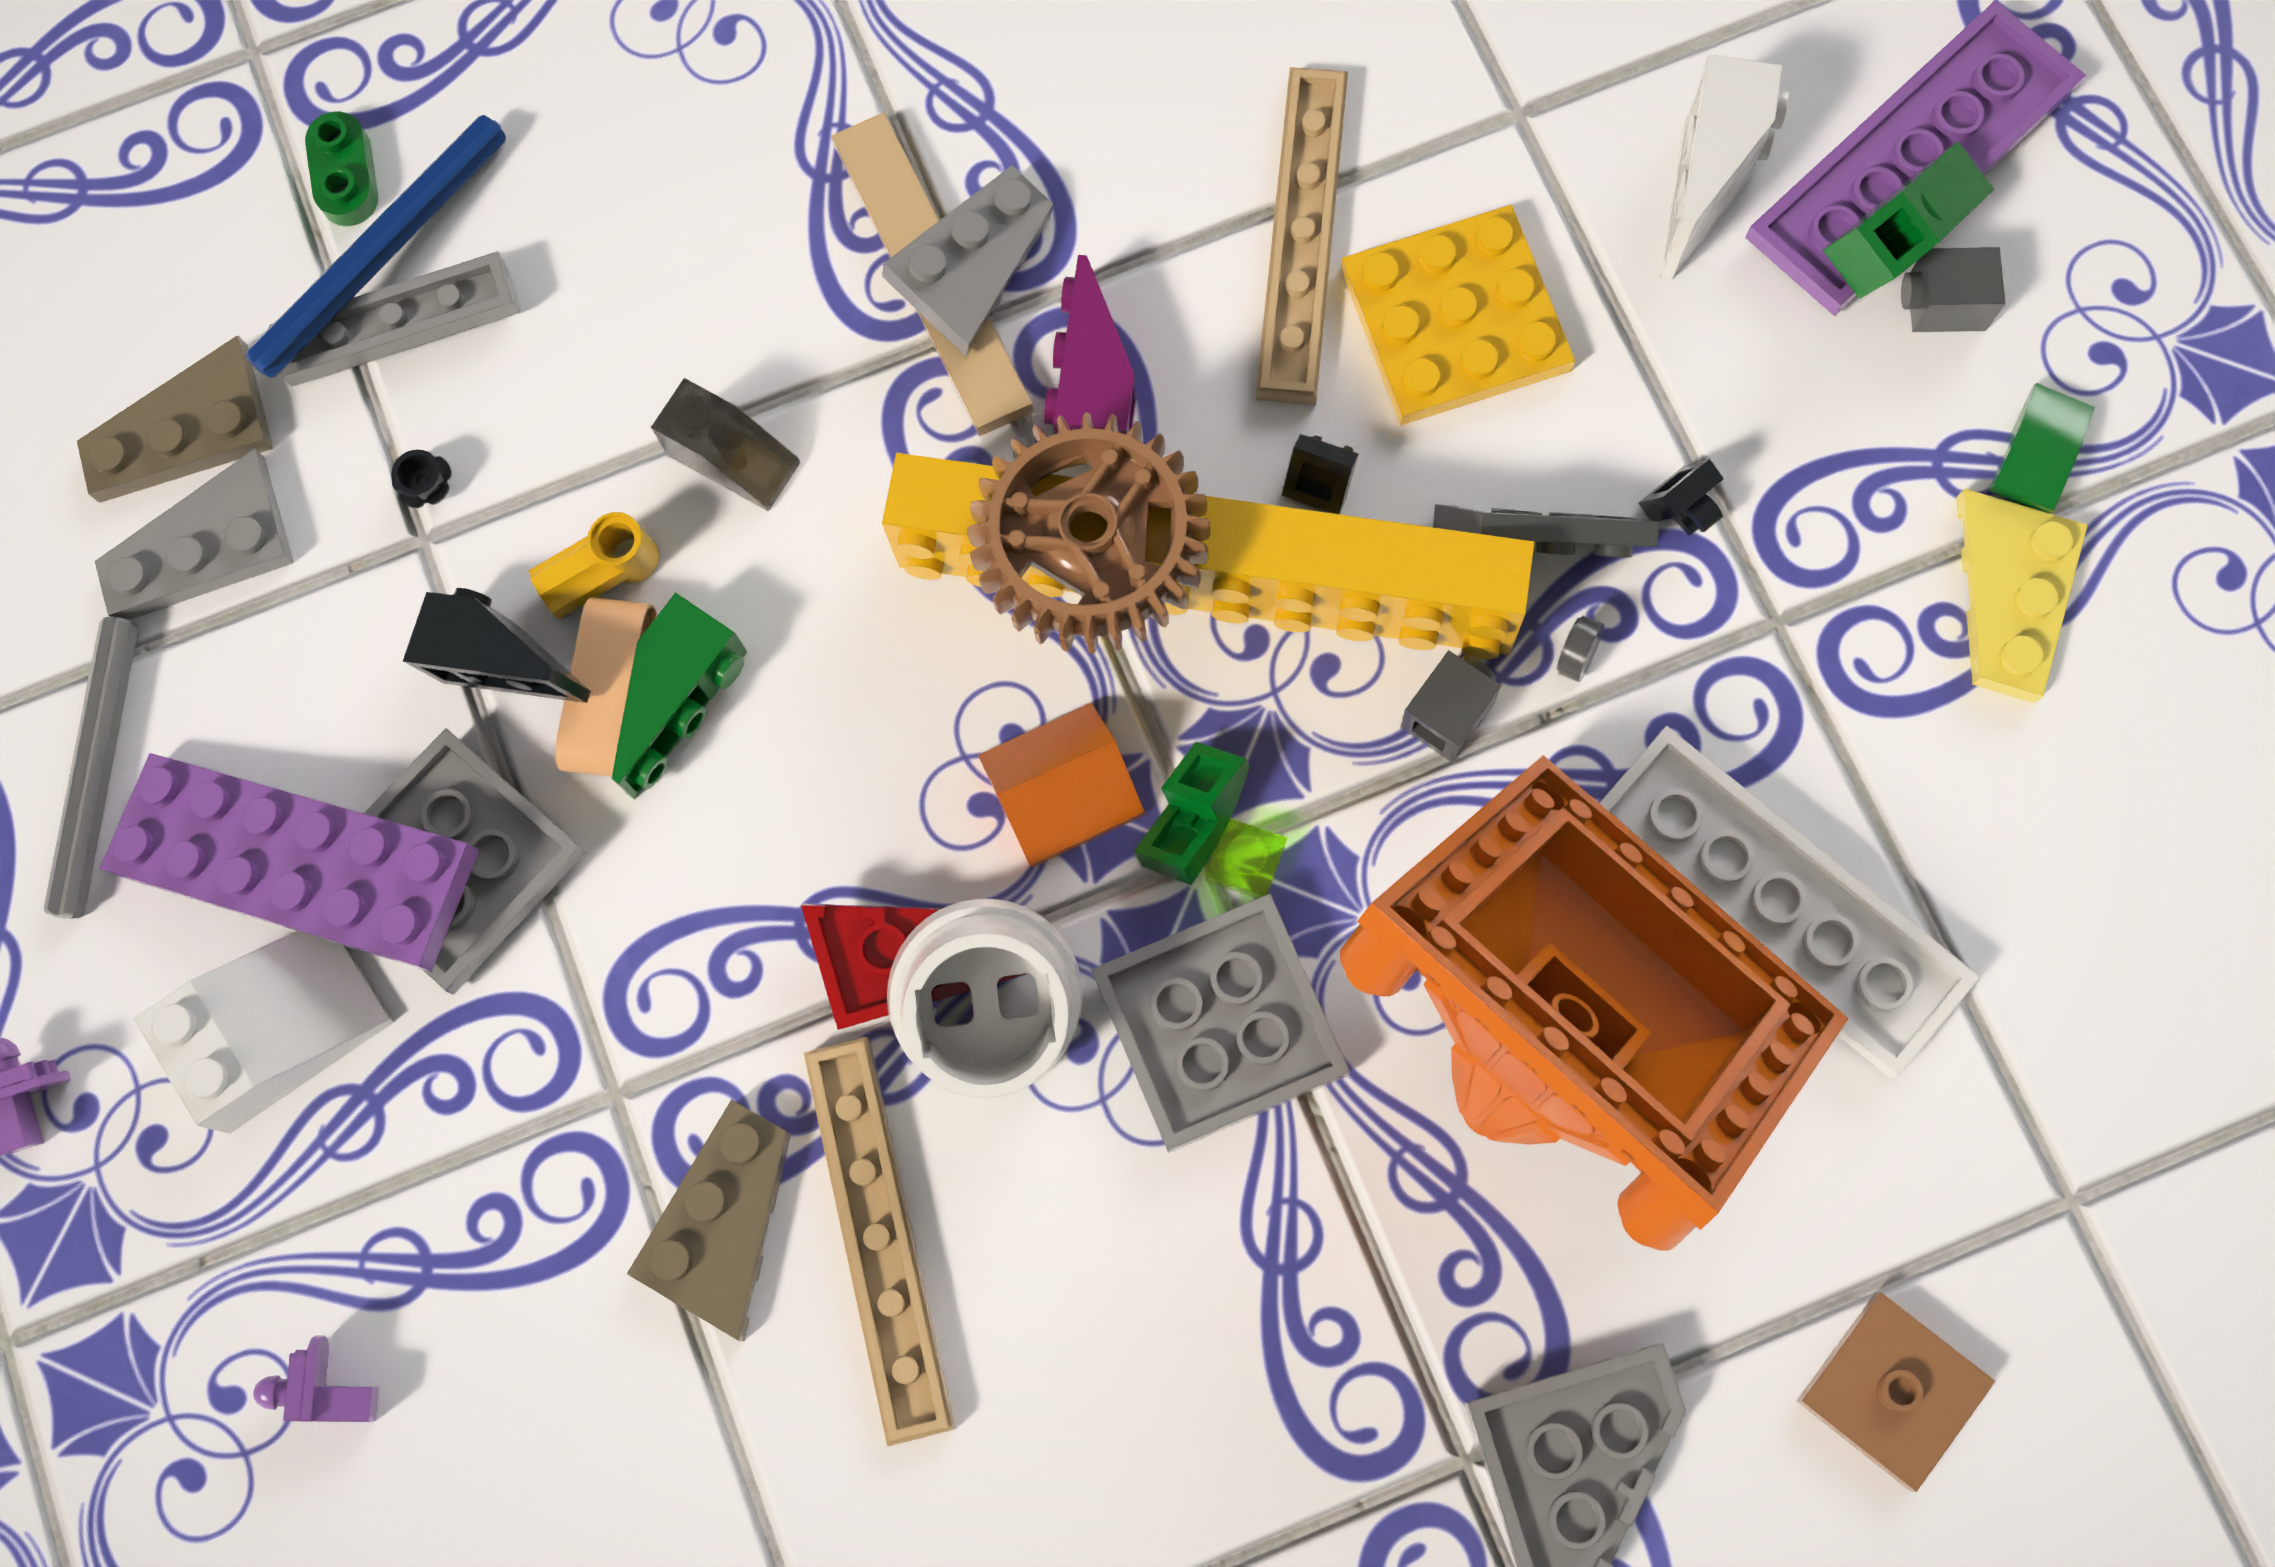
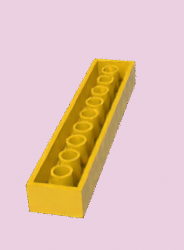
[882,453,1535,659]

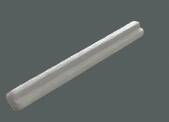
[44,617,138,919]

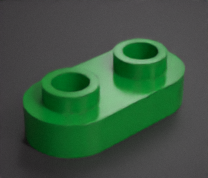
[305,111,378,226]

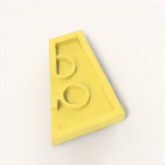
[1956,489,2088,703]

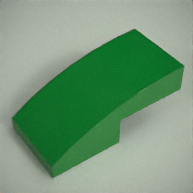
[1988,383,2095,513]
[1134,742,1250,885]

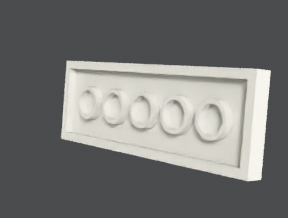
[1600,726,1980,1080]

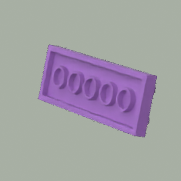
[1745,0,2086,316]
[99,753,479,972]

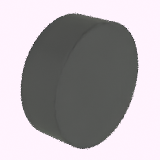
[1557,616,1604,683]

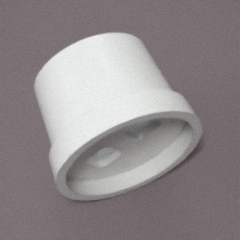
[887,899,1083,1099]

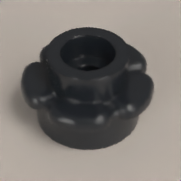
[391,449,452,508]

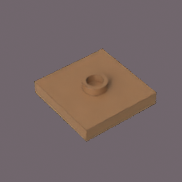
[1796,1292,1996,1492]

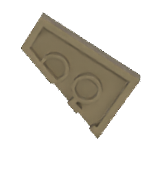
[77,335,273,503]
[627,1099,791,1341]

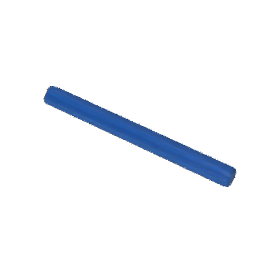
[246,115,506,378]

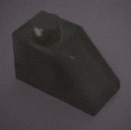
[650,378,801,512]

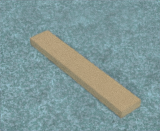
[1256,67,1348,405]
[831,112,1034,437]
[804,1037,956,1447]

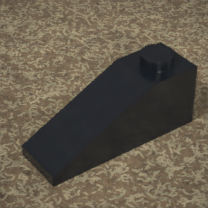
[403,588,591,703]

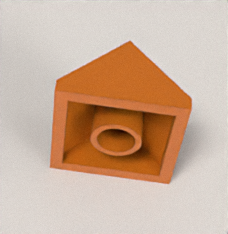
[978,703,1145,868]

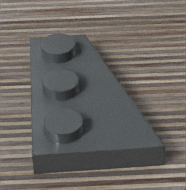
[1433,504,1660,558]

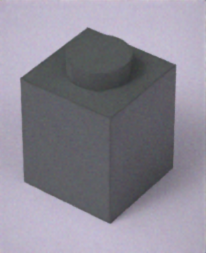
[1901,247,2006,332]
[1400,650,1502,762]

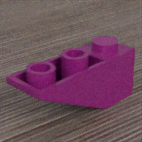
[1044,255,1137,435]

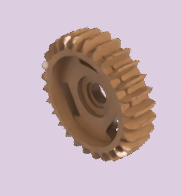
[967,412,1210,654]

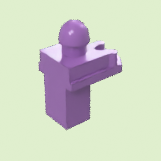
[0,1038,71,1156]
[253,1335,379,1422]

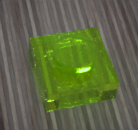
[1205,818,1287,899]

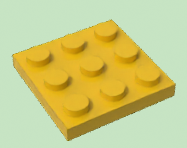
[1341,204,1575,426]

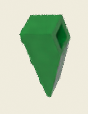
[1823,141,1995,299]
[611,592,747,800]

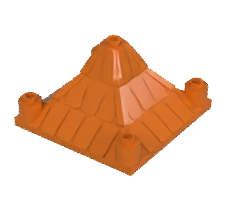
[1340,755,1849,1251]

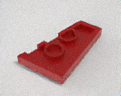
[801,903,1026,1030]

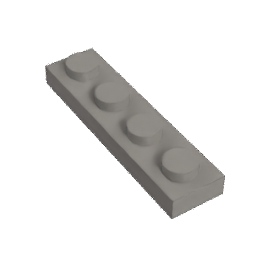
[269,251,520,387]

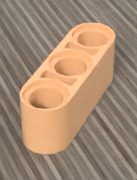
[556,597,657,777]

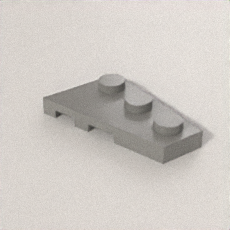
[882,165,1054,357]
[94,448,294,620]

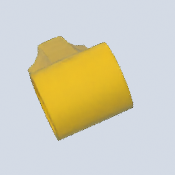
[528,512,659,619]

